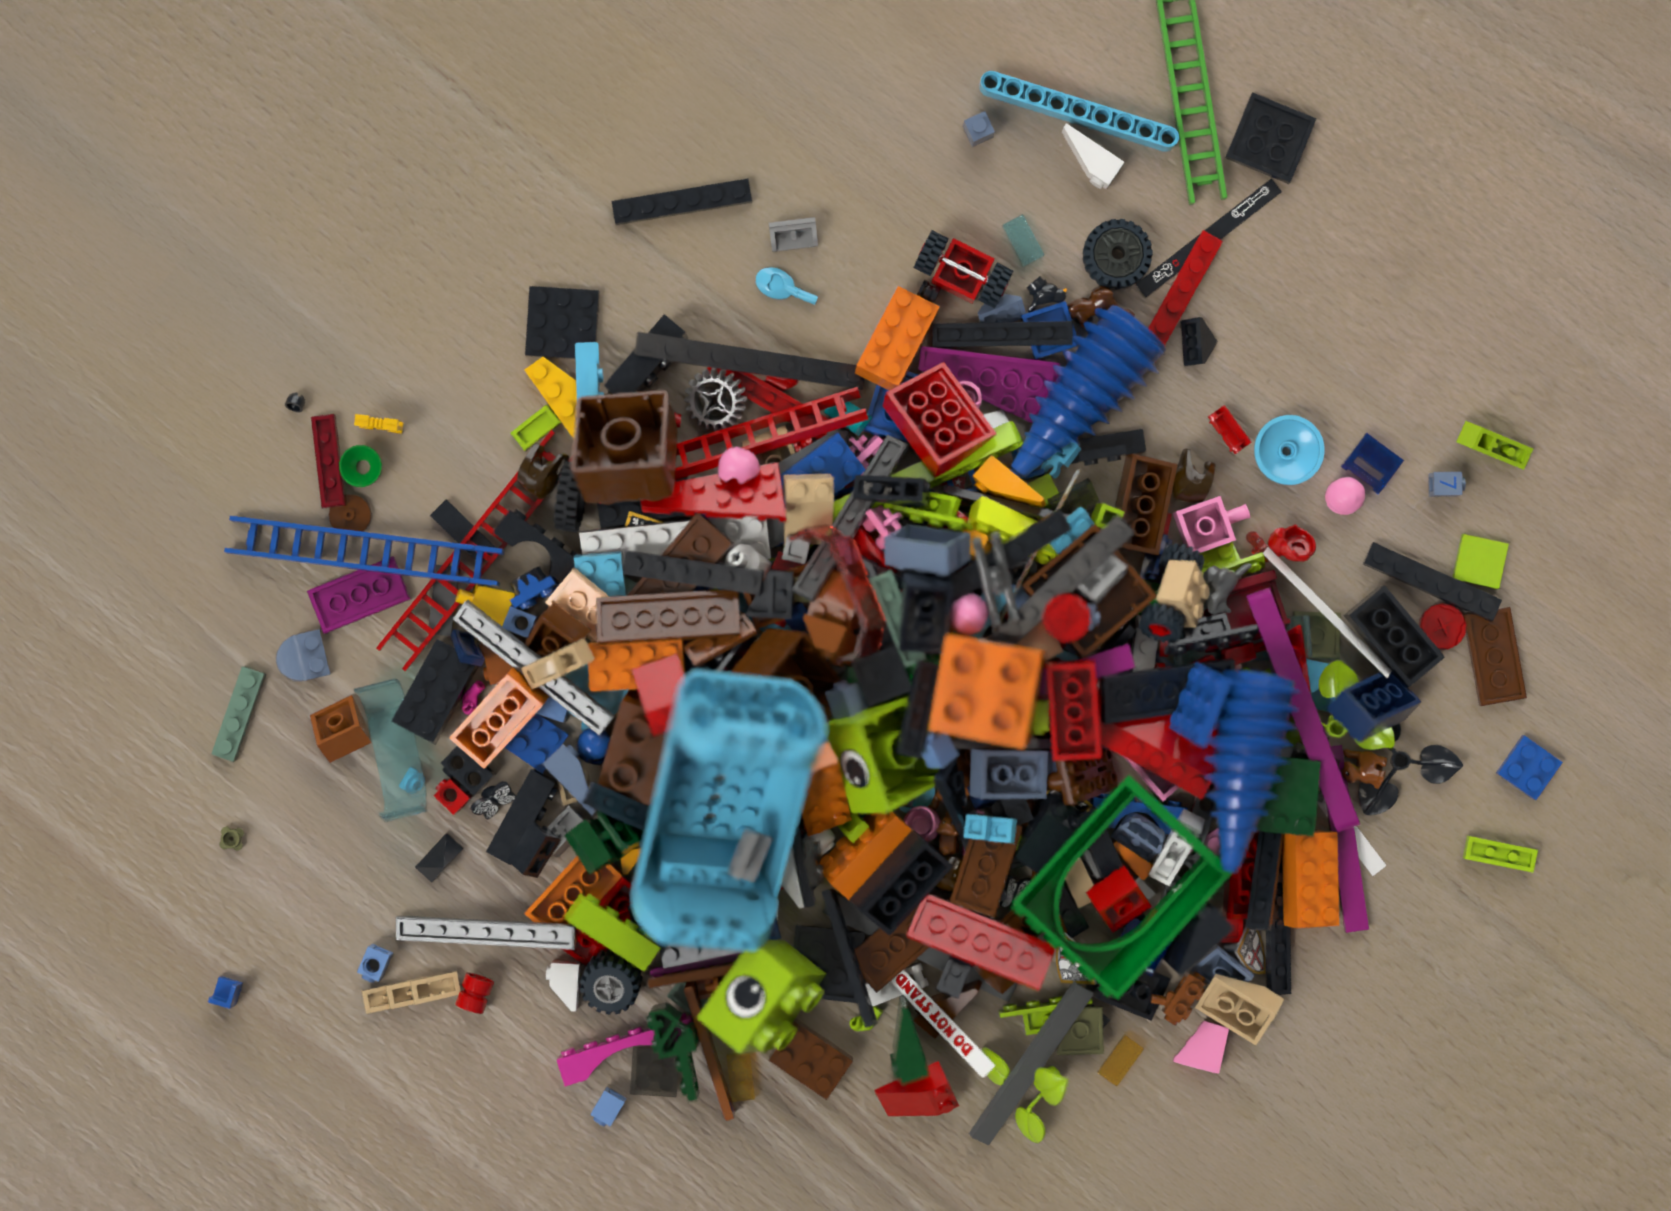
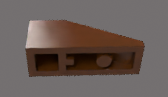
[914,980,982,1039]

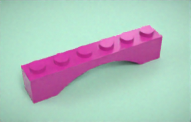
[557,1013,700,1087]

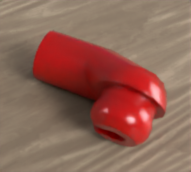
[764,376,799,391]

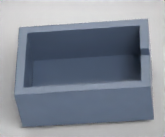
[884,524,971,576]

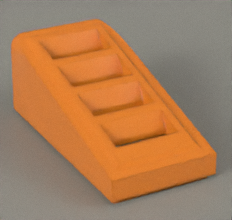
[1112,840,1153,880]

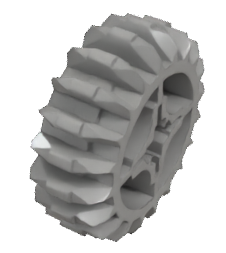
[684,368,747,431]

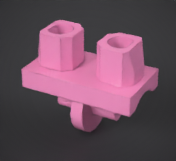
[848,435,883,475]
[862,505,902,550]

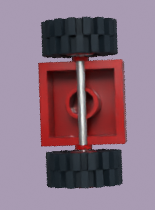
[914,230,1014,308]

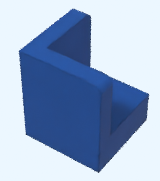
[208,976,243,1009]

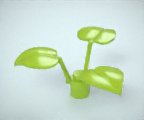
[1284,660,1395,750]
[982,1047,1068,1144]

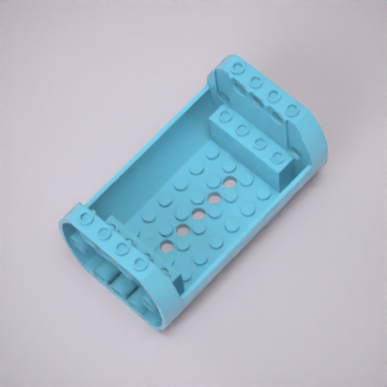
[631,670,825,951]

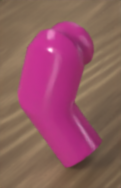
[462,680,485,715]

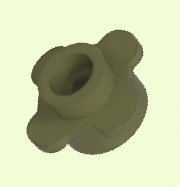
[219,826,244,851]

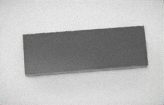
[428,565,460,636]

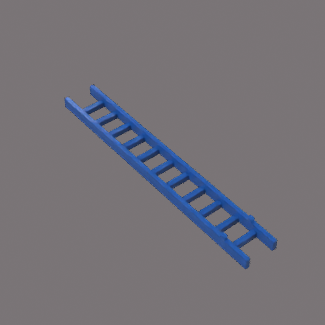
[224,516,505,587]

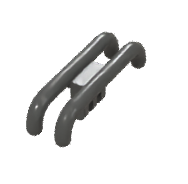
[972,532,1020,629]

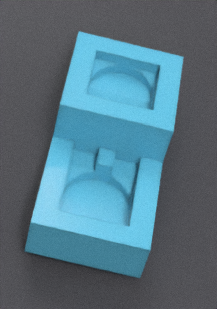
[964,814,1017,843]

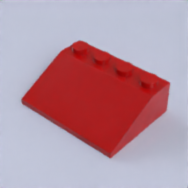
[883,362,997,478]

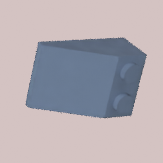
[543,745,595,815]
[970,748,1048,799]

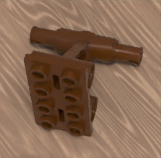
[1017,745,1118,834]

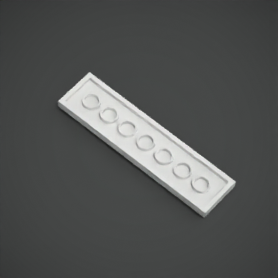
[579,517,771,570]

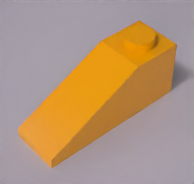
[973,455,1046,508]

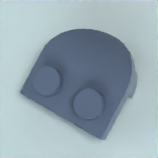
[276,630,330,682]
[1111,813,1166,862]

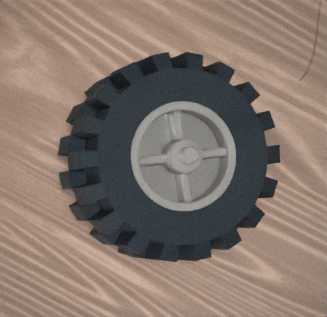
[580,949,643,1015]

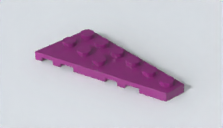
[918,346,1060,423]

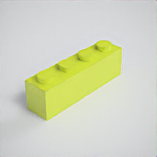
[967,496,1058,565]

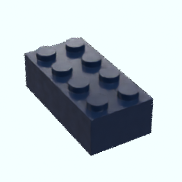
[1327,671,1422,743]

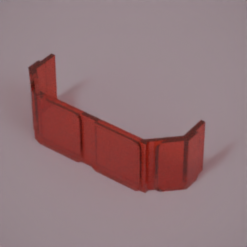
[789,524,886,663]

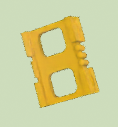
[354,414,404,434]

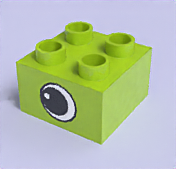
[825,691,940,813]
[697,940,826,1054]

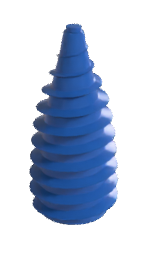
[1010,305,1166,479]
[1204,670,1302,873]

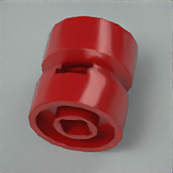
[455,972,494,1014]

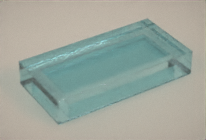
[1002,214,1044,267]

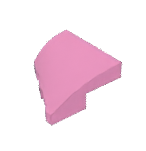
[1173,1020,1229,1074]

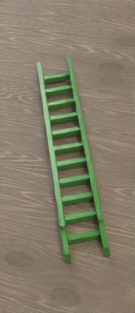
[1156,0,1227,205]

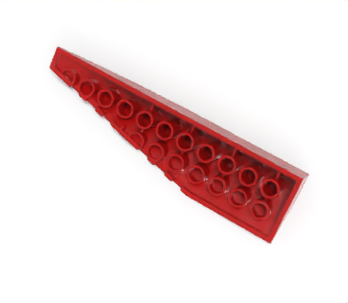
[1038,663,1216,799]

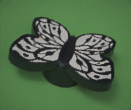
[470,781,516,820]
[999,875,1031,908]

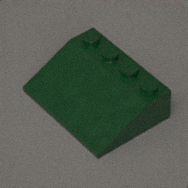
[1217,757,1321,837]
[890,995,930,1085]

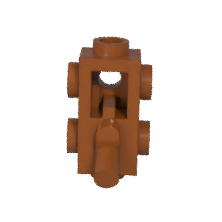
[1151,971,1206,1026]

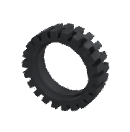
[554,461,586,532]

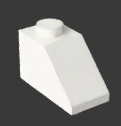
[546,960,581,1011]

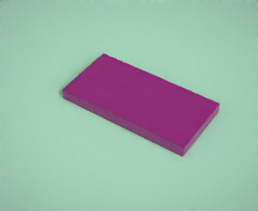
[307,556,411,634]

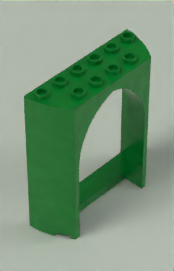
[1011,775,1233,1000]

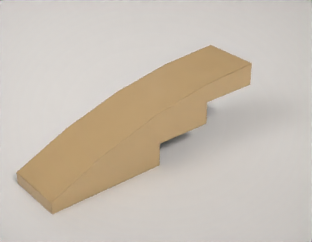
[361,971,460,1014]

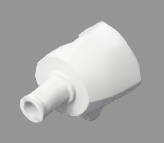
[724,544,773,578]

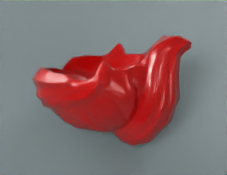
[1267,524,1316,562]

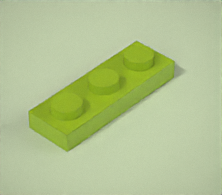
[1463,836,1538,873]

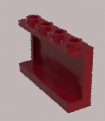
[1202,570,1291,653]

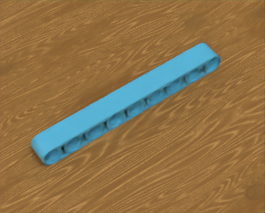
[979,71,1179,152]

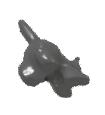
[1203,563,1252,615]

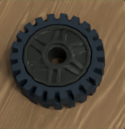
[1083,219,1153,290]

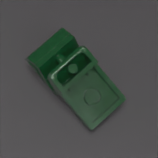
[564,802,650,875]
[647,1002,700,1102]

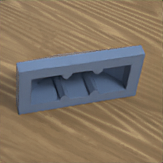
[978,294,1026,323]

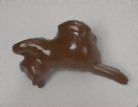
[1067,285,1135,328]

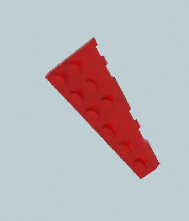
[641,462,787,522]

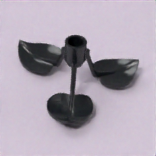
[1358,723,1463,815]

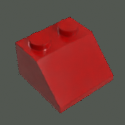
[1085,866,1152,933]

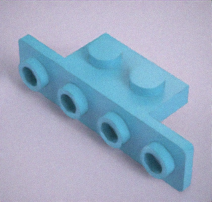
[575,342,604,399]

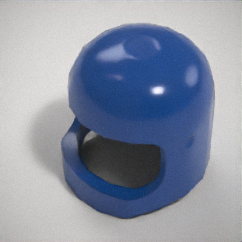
[576,728,611,765]

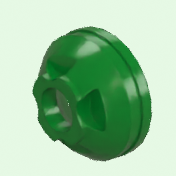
[339,445,382,487]

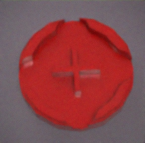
[1043,594,1091,642]
[1419,604,1467,650]

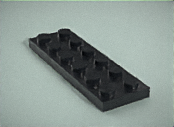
[1100,658,1235,724]

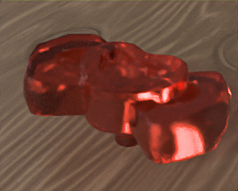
[1246,531,1270,562]

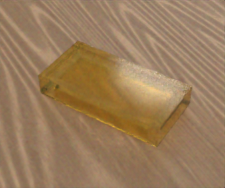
[1097,1034,1144,1086]

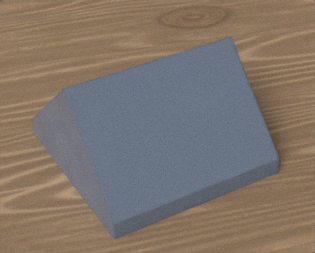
[1191,945,1254,985]

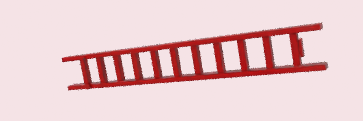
[600,387,868,504]
[376,430,572,671]

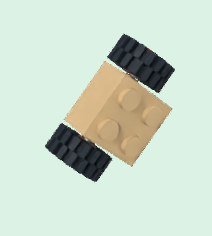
[1139,543,1209,643]

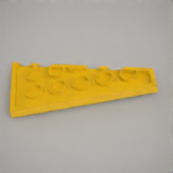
[524,357,577,438]

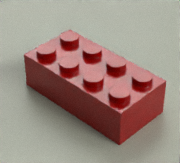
[1047,659,1102,761]

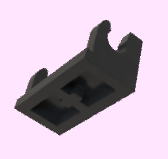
[508,822,561,878]

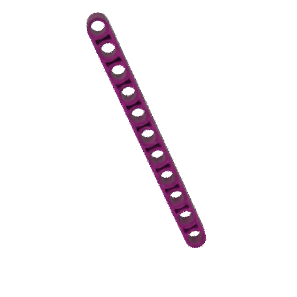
[1247,588,1360,832]

